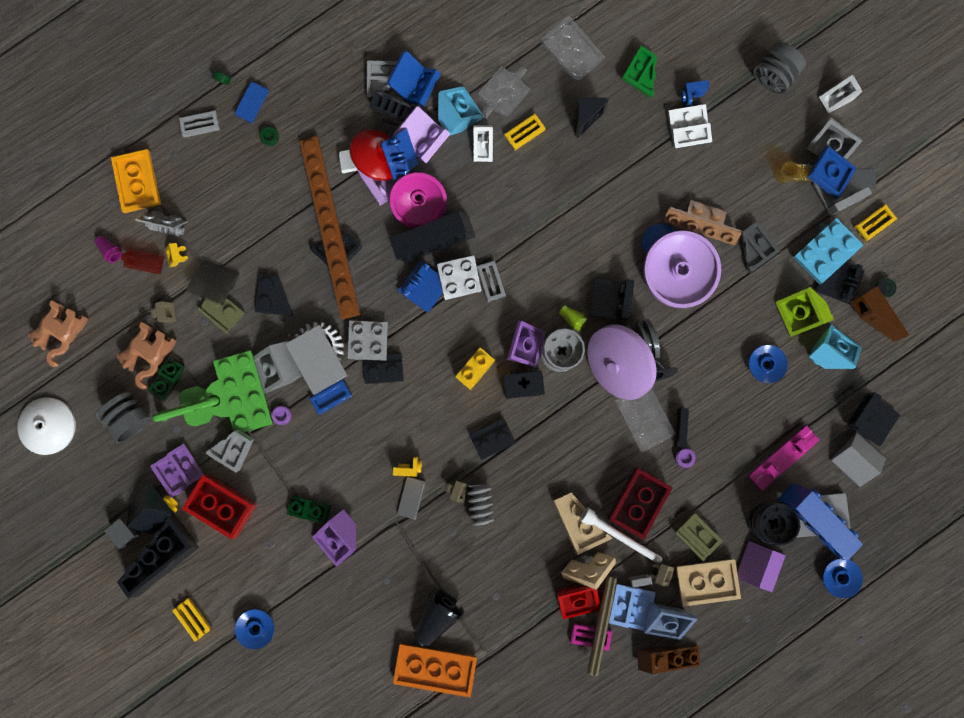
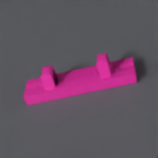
[747,426,820,491]

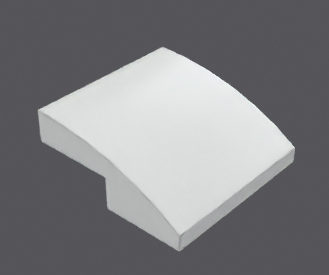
[667,104,712,148]

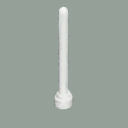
[580,507,662,564]

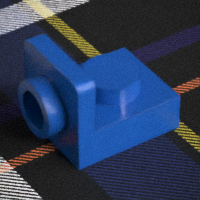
[680,80,710,107]

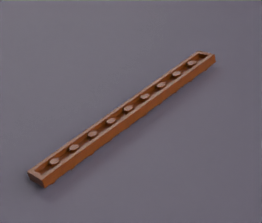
[299,136,361,320]

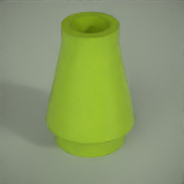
[559,305,588,331]

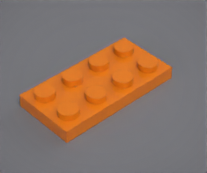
[393,643,477,698]

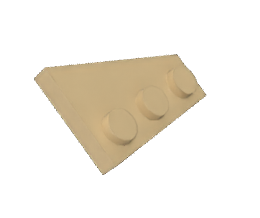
[553,493,613,555]

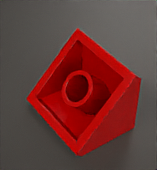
[555,584,600,620]

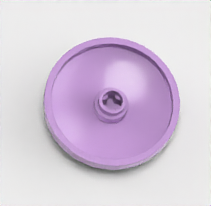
[643,231,721,308]
[587,325,656,400]

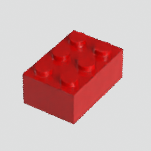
[182,474,258,540]

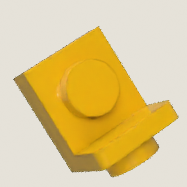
[393,457,422,477]

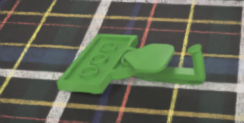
[152,351,273,432]

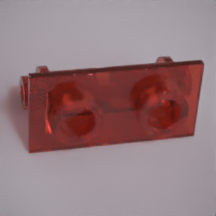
[121,249,165,275]

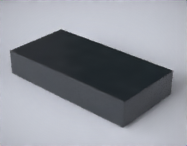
[675,408,689,447]

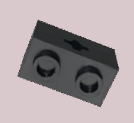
[503,368,545,399]

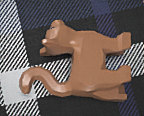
[28,300,88,367]
[117,322,177,389]

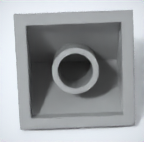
[807,118,863,160]
[830,432,886,487]

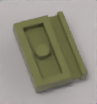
[197,289,245,334]
[674,513,723,561]

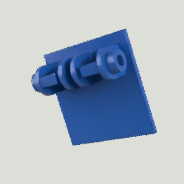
[381,128,419,180]
[398,261,443,313]

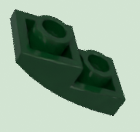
[147,357,185,402]
[287,495,332,524]

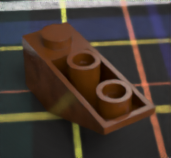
[850,286,909,342]
[637,645,700,674]

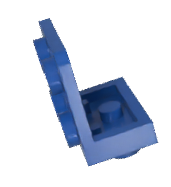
[387,51,441,106]

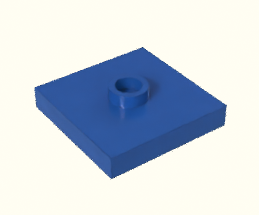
[807,146,856,199]

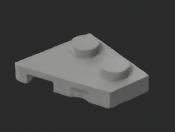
[206,429,254,472]

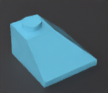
[438,86,484,136]
[809,324,862,369]

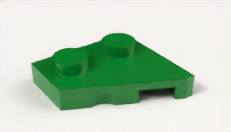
[621,46,657,98]

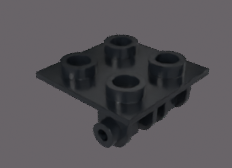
[816,263,865,305]

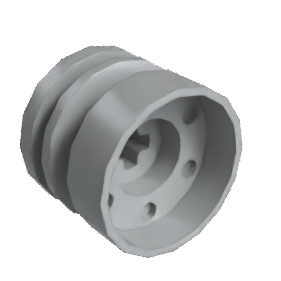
[540,329,585,372]

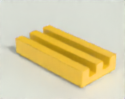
[504,113,546,151]
[853,204,897,242]
[172,598,212,642]

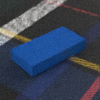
[234,82,269,124]
[309,379,352,415]

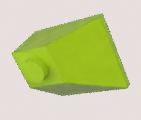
[776,287,834,337]

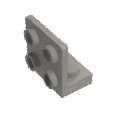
[813,176,872,216]

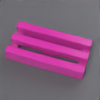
[570,622,612,651]

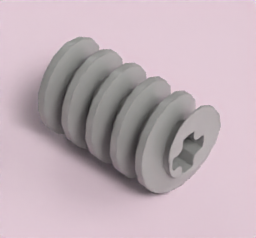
[467,484,494,526]

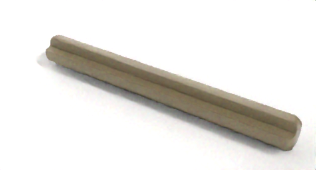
[587,576,617,676]

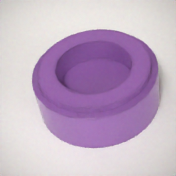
[271,406,292,425]
[675,448,696,468]

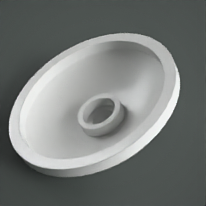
[17,397,76,455]

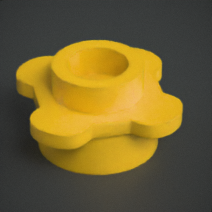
[163,496,178,513]

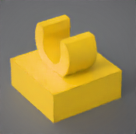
[165,243,188,267]

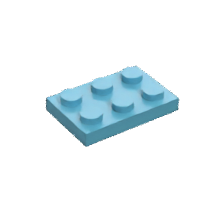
[793,218,863,285]

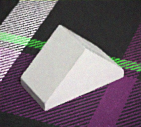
[819,75,862,113]
[474,125,493,162]

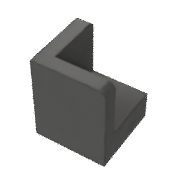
[105,519,141,549]

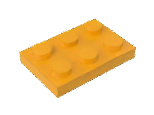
[111,149,161,213]

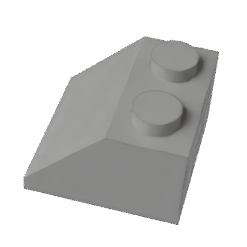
[254,341,302,394]

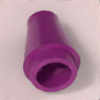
[95,236,122,263]

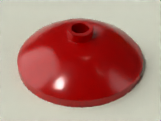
[349,130,393,181]

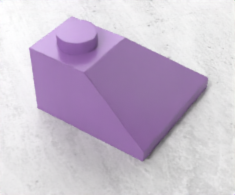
[312,509,356,567]

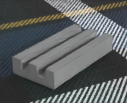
[179,110,220,138]
[477,260,506,302]

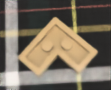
[561,552,616,590]

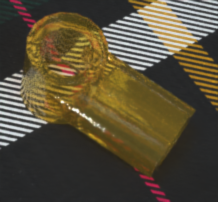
[775,161,813,183]

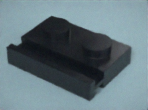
[364,354,404,384]
[469,418,516,460]

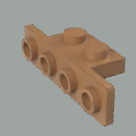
[663,200,742,245]

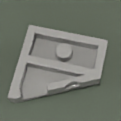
[367,61,397,99]

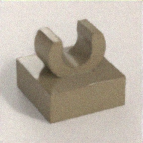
[150,302,176,323]
[445,481,470,503]
[650,564,675,586]

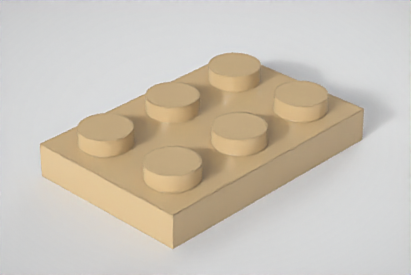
[675,559,741,607]

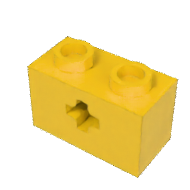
[455,348,495,391]

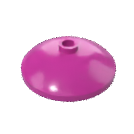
[390,172,447,228]

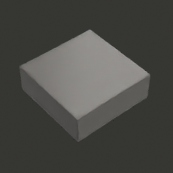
[629,574,652,588]

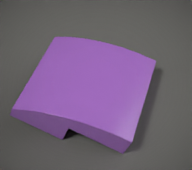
[150,444,204,498]

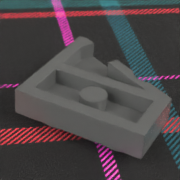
[741,221,780,274]

